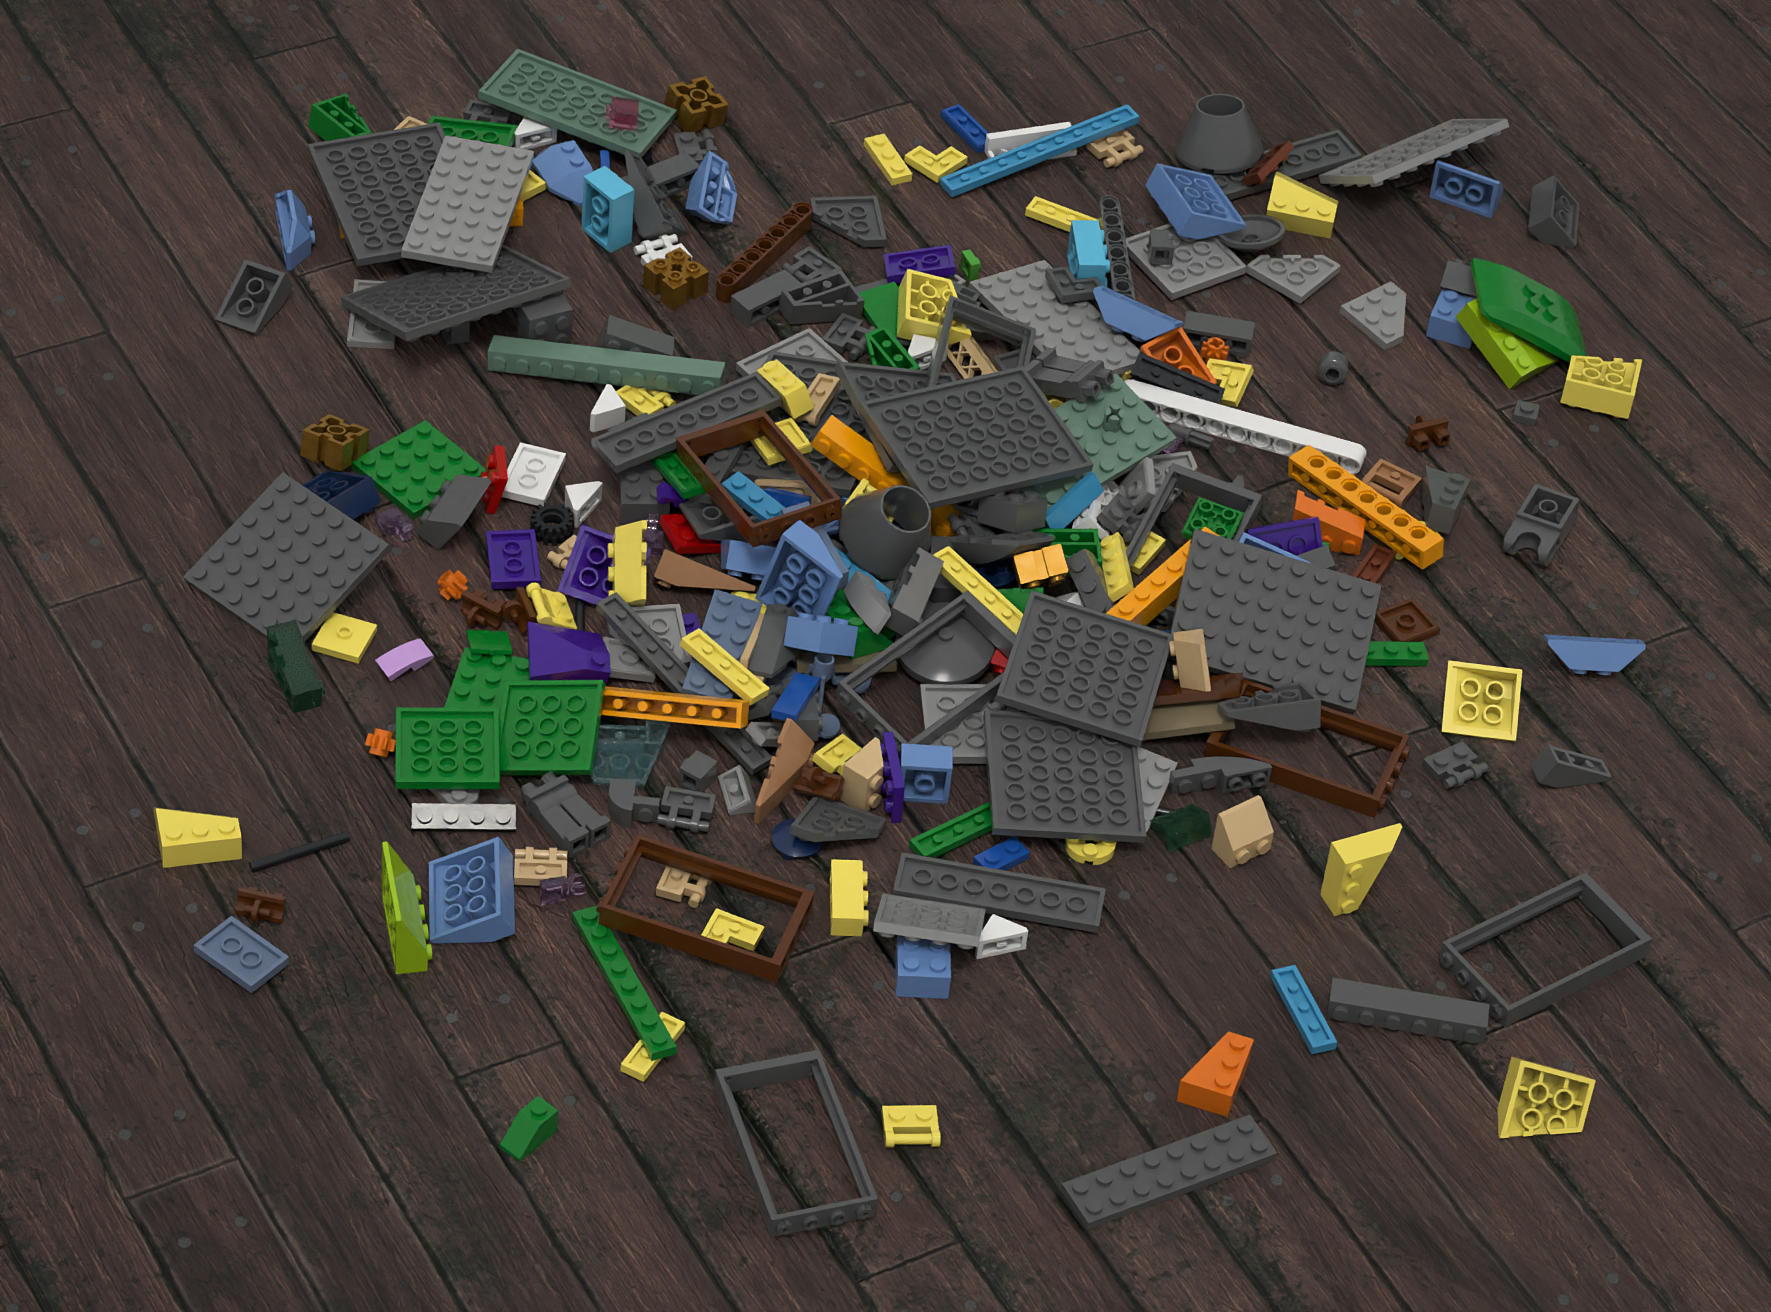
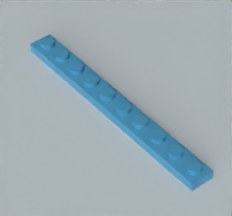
[940,104,1140,197]
[721,471,891,602]

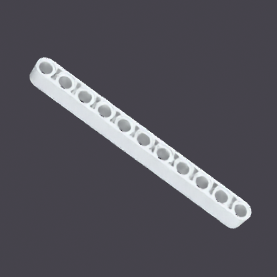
[1124,379,1367,474]

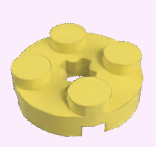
[1065,839,1117,865]

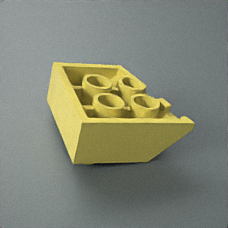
[1266,172,1339,239]
[897,269,972,345]
[1560,355,1642,419]
[608,520,647,607]
[153,807,242,868]
[1320,823,1402,916]
[1498,1057,1596,1138]

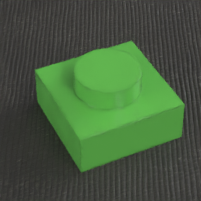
[960,249,981,282]

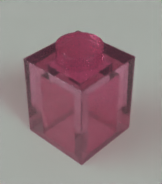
[605,96,639,131]

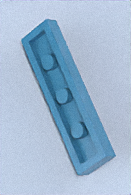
[1270,965,1337,1055]

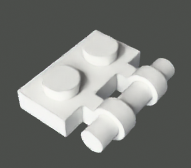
[633,234,692,266]

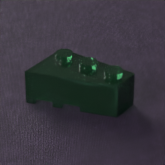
[267,619,325,713]

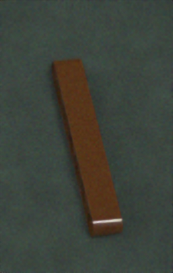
[716,202,813,303]

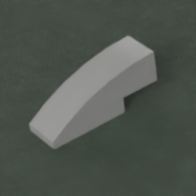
[844,570,891,634]

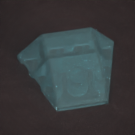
[590,720,671,786]

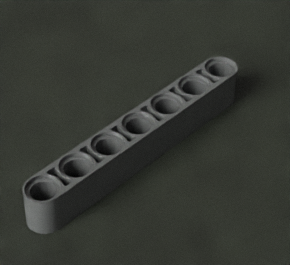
[1097,195,1136,301]

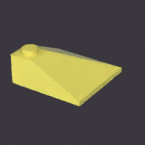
[1441,660,1522,742]

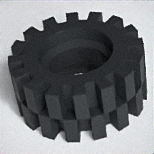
[530,502,575,546]

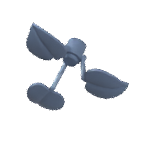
[764,653,872,738]

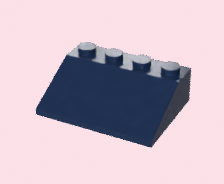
[303,469,381,521]

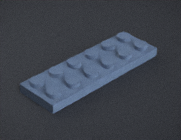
[681,589,762,699]

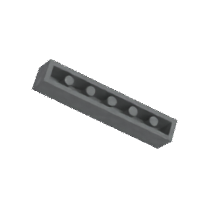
[1326,978,1490,1045]

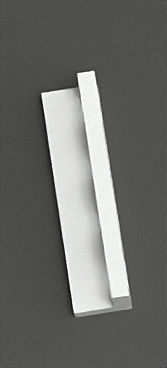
[984,122,1077,160]
[1072,481,1119,540]

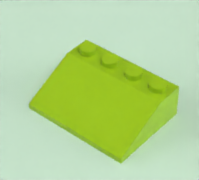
[1455,298,1559,390]
[382,842,432,974]

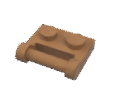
[1362,458,1422,509]

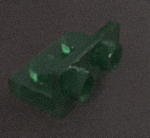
[1149,804,1212,851]

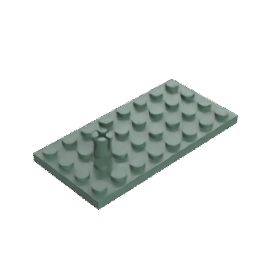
[478,49,677,158]
[1020,373,1177,510]

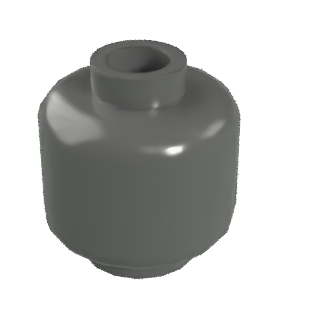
[1318,351,1348,385]

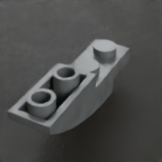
[1168,756,1272,795]

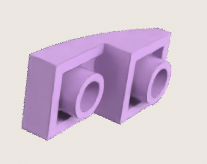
[375,638,435,681]

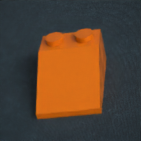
[1140,327,1217,384]

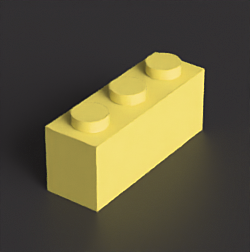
[756,359,815,419]
[829,859,869,936]

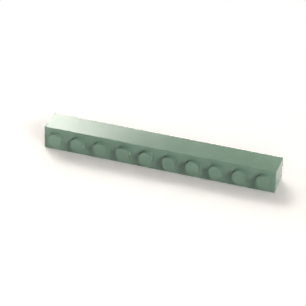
[488,335,725,395]

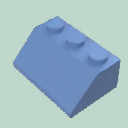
[1429,160,1504,218]
[721,540,776,581]

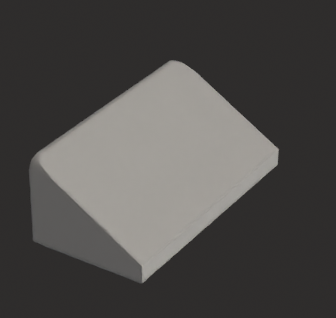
[718,765,756,815]

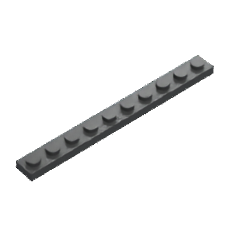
[596,592,772,775]

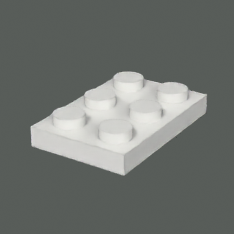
[502,443,566,507]

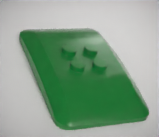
[1470,258,1587,363]

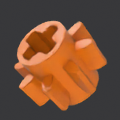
[1200,337,1229,363]
[437,570,468,601]
[365,728,396,757]

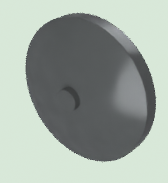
[895,602,995,685]

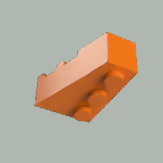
[1292,490,1366,556]
[1176,1031,1254,1117]

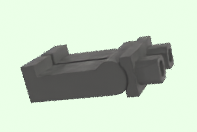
[1025,348,1114,402]
[521,772,611,859]

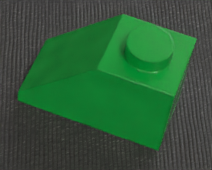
[500,1096,558,1162]

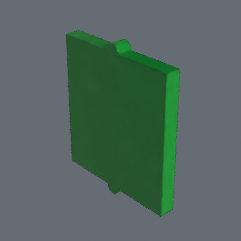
[466,630,513,655]

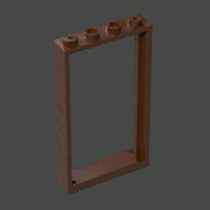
[676,410,842,548]
[1204,679,1411,818]
[596,834,815,983]

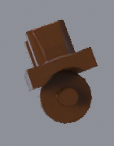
[1405,415,1450,451]
[502,587,538,636]
[461,588,506,630]
[793,766,844,802]
[235,886,286,924]

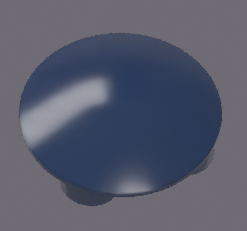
[971,561,1016,587]
[771,819,823,860]

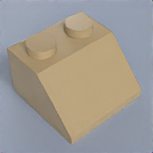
[1169,629,1211,692]
[840,737,884,812]
[1212,795,1274,868]

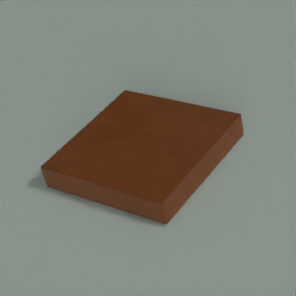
[1374,598,1440,642]

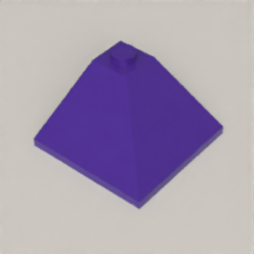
[557,525,651,606]
[527,621,611,685]

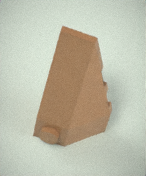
[654,549,756,591]
[754,718,816,824]

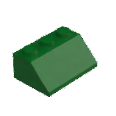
[826,596,893,660]

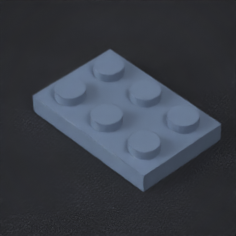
[193,916,289,993]

